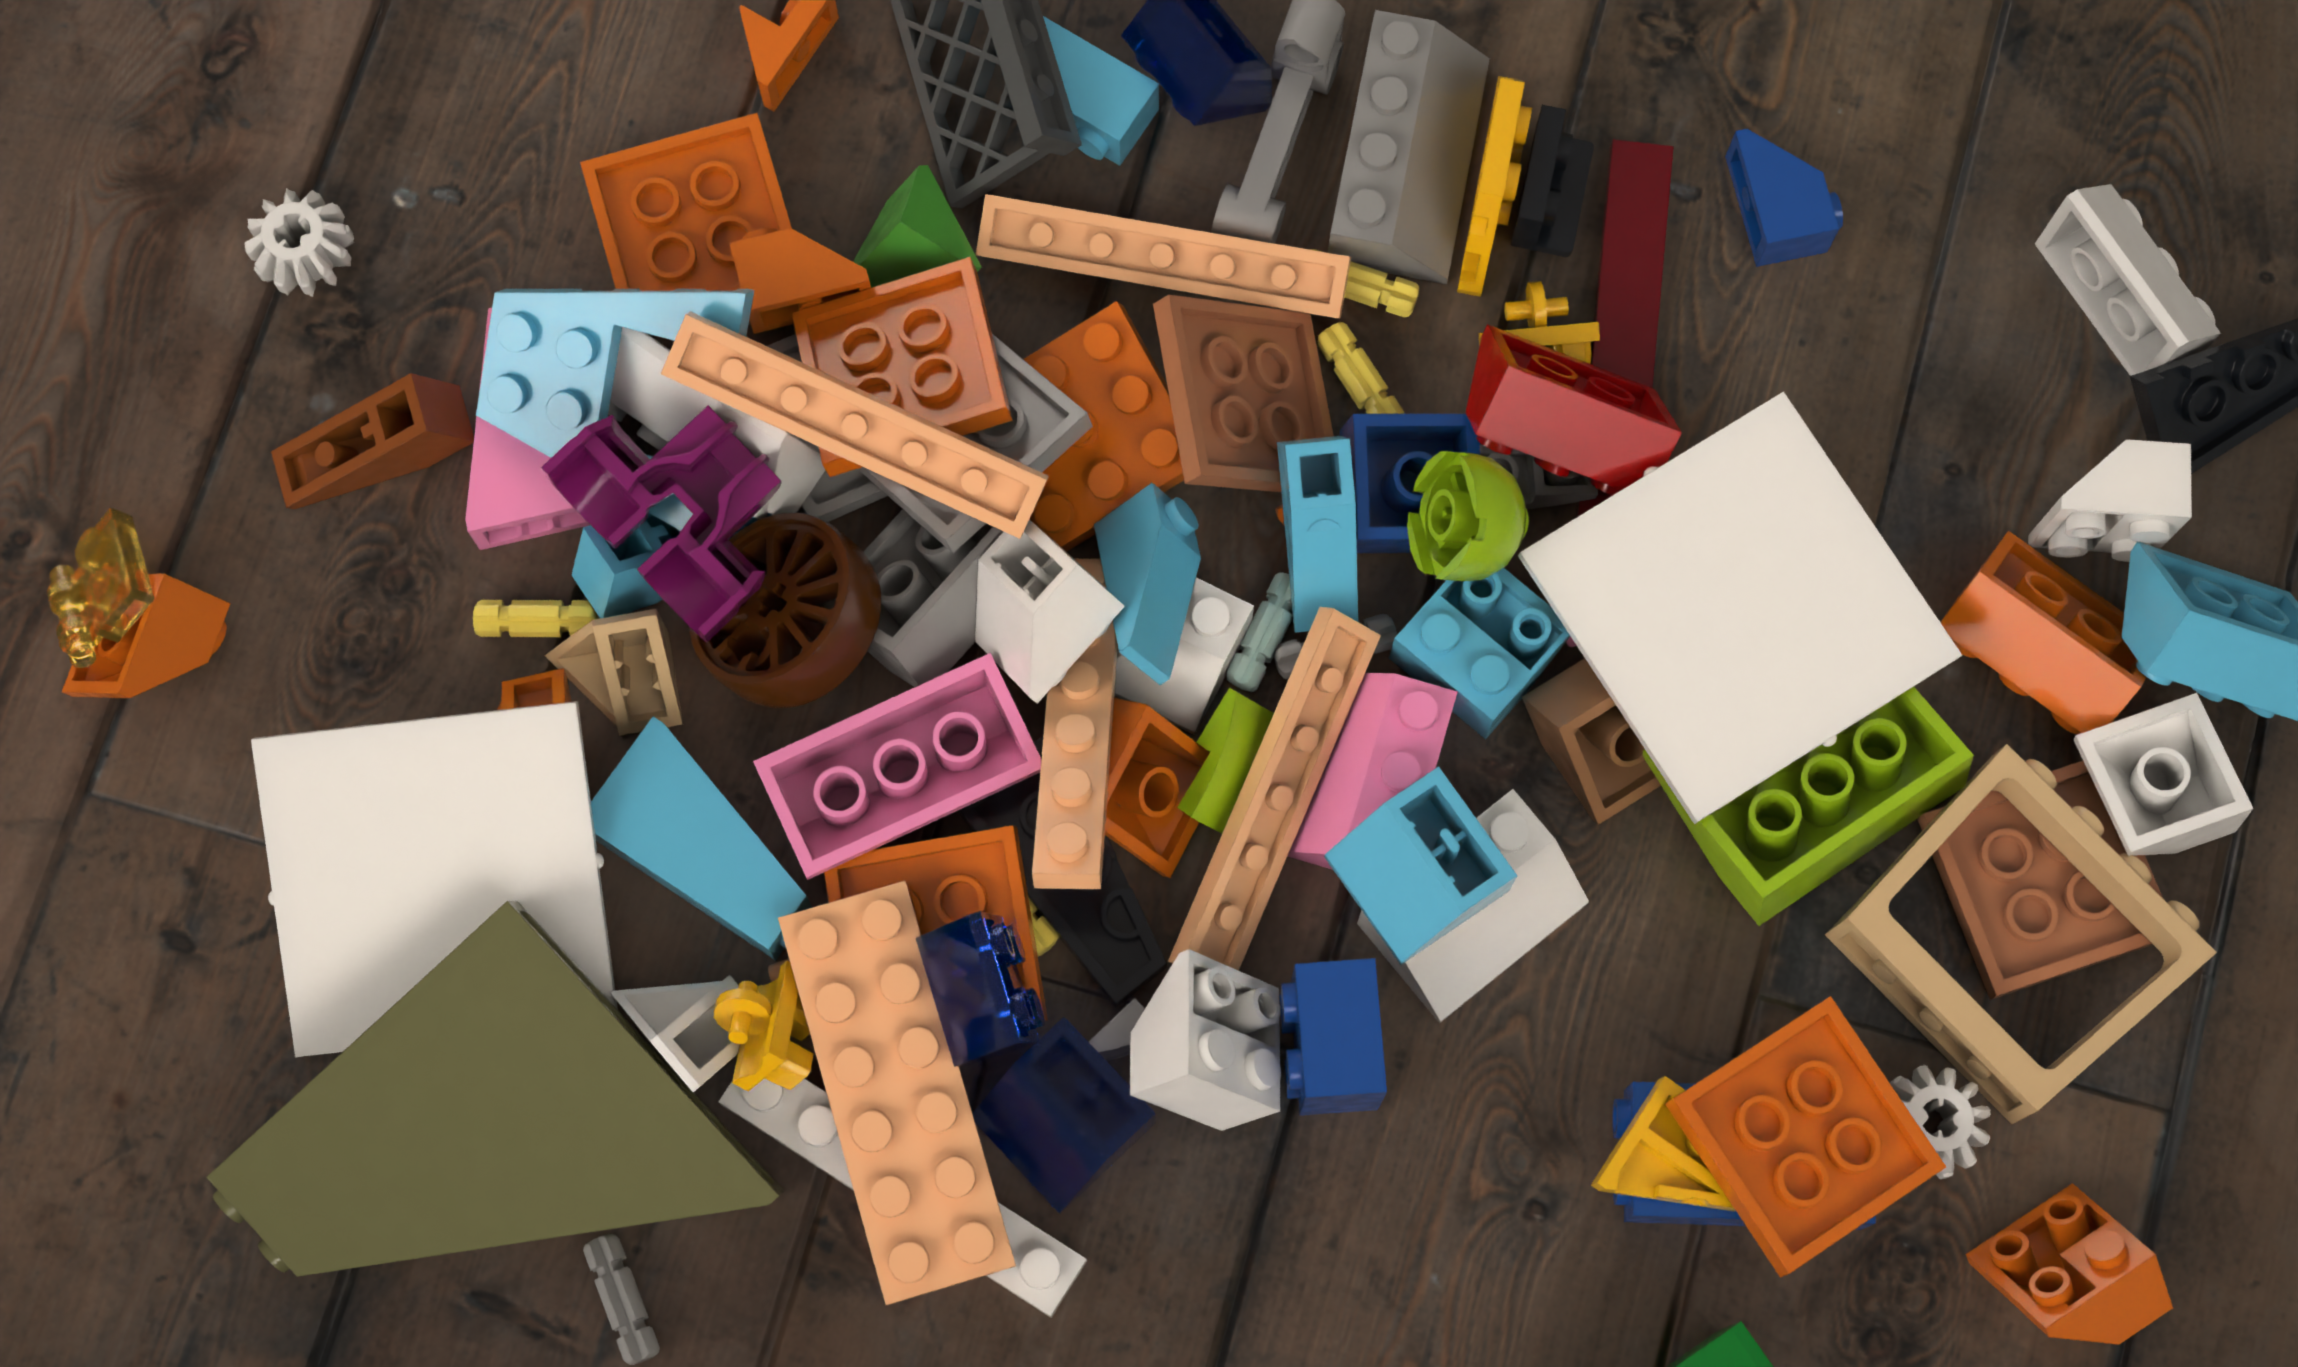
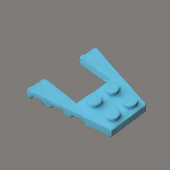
[476,289,755,531]

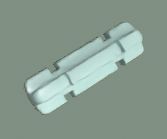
[1226,572,1293,692]

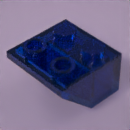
[1121,0,1272,126]
[916,911,1045,1067]
[973,1017,1156,1214]

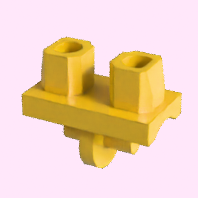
[1478,281,1600,364]
[714,960,814,1092]

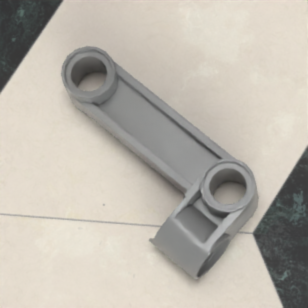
[1211,0,1345,244]

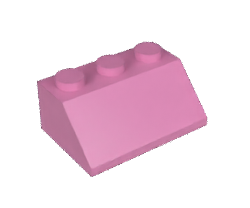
[1287,673,1458,870]

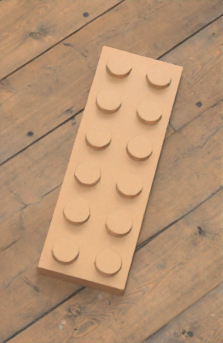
[778,881,1016,1305]

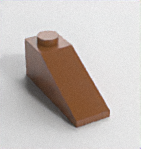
[271,373,474,509]

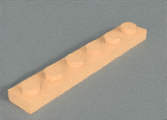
[976,194,1352,319]
[661,311,1049,539]
[1032,558,1118,889]
[1168,607,1381,971]

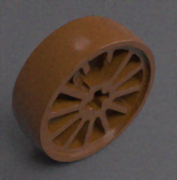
[689,513,881,708]

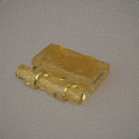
[47,507,155,668]

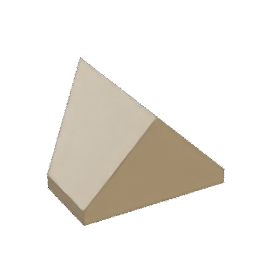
[544,609,682,736]

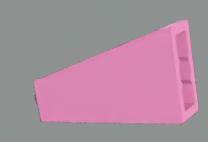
[465,308,590,550]

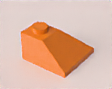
[62,573,231,698]
[1105,698,1209,878]

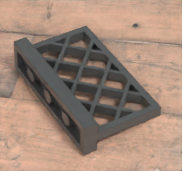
[890,0,1082,209]

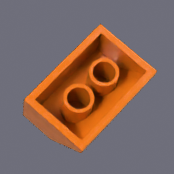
[1940,530,2146,734]

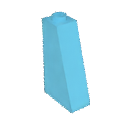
[591,716,813,961]

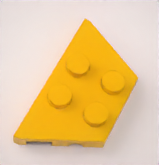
[1457,76,1532,297]

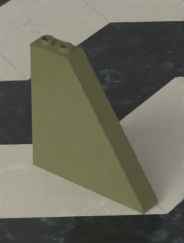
[206,901,785,1277]

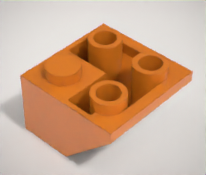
[1966,1183,2173,1345]

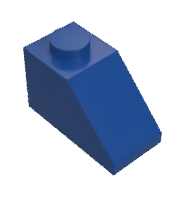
[1725,129,1843,267]

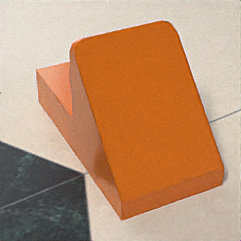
[739,0,839,112]

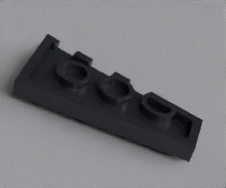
[2130,318,2298,474]
[957,736,1167,1008]

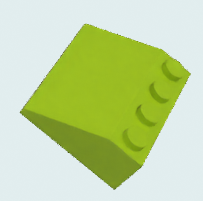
[1642,687,1974,926]

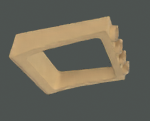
[1825,744,2217,1125]

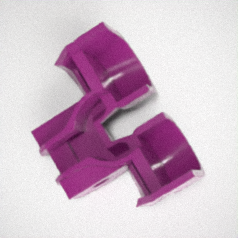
[541,405,782,642]

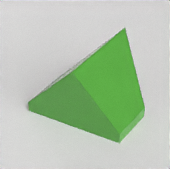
[853,165,982,288]

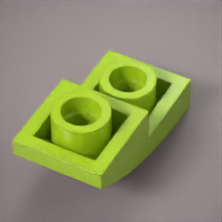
[1177,688,1274,834]

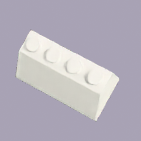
[608,327,825,520]

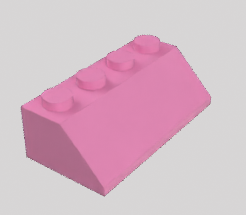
[753,653,1041,880]

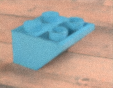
[1389,568,1570,740]
[1324,766,1517,965]

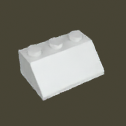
[2035,184,2221,376]
[1357,789,1589,1023]

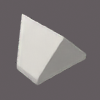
[609,975,740,1092]

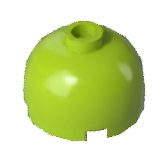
[1407,451,1529,581]

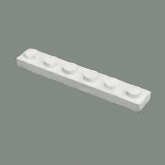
[718,1078,1087,1318]

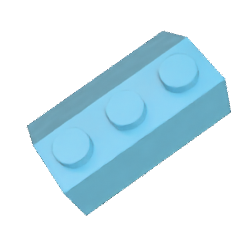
[2121,541,2298,721]

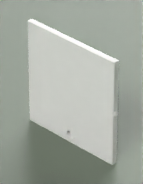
[1518,391,1962,824]
[251,701,618,1057]

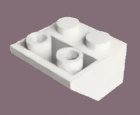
[2028,439,2192,562]
[975,519,1125,704]
[1130,949,1281,1131]

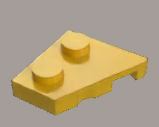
[1591,1076,1736,1212]

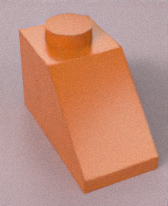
[729,228,871,334]

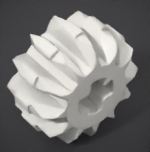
[245,188,354,297]
[1890,1065,1991,1179]

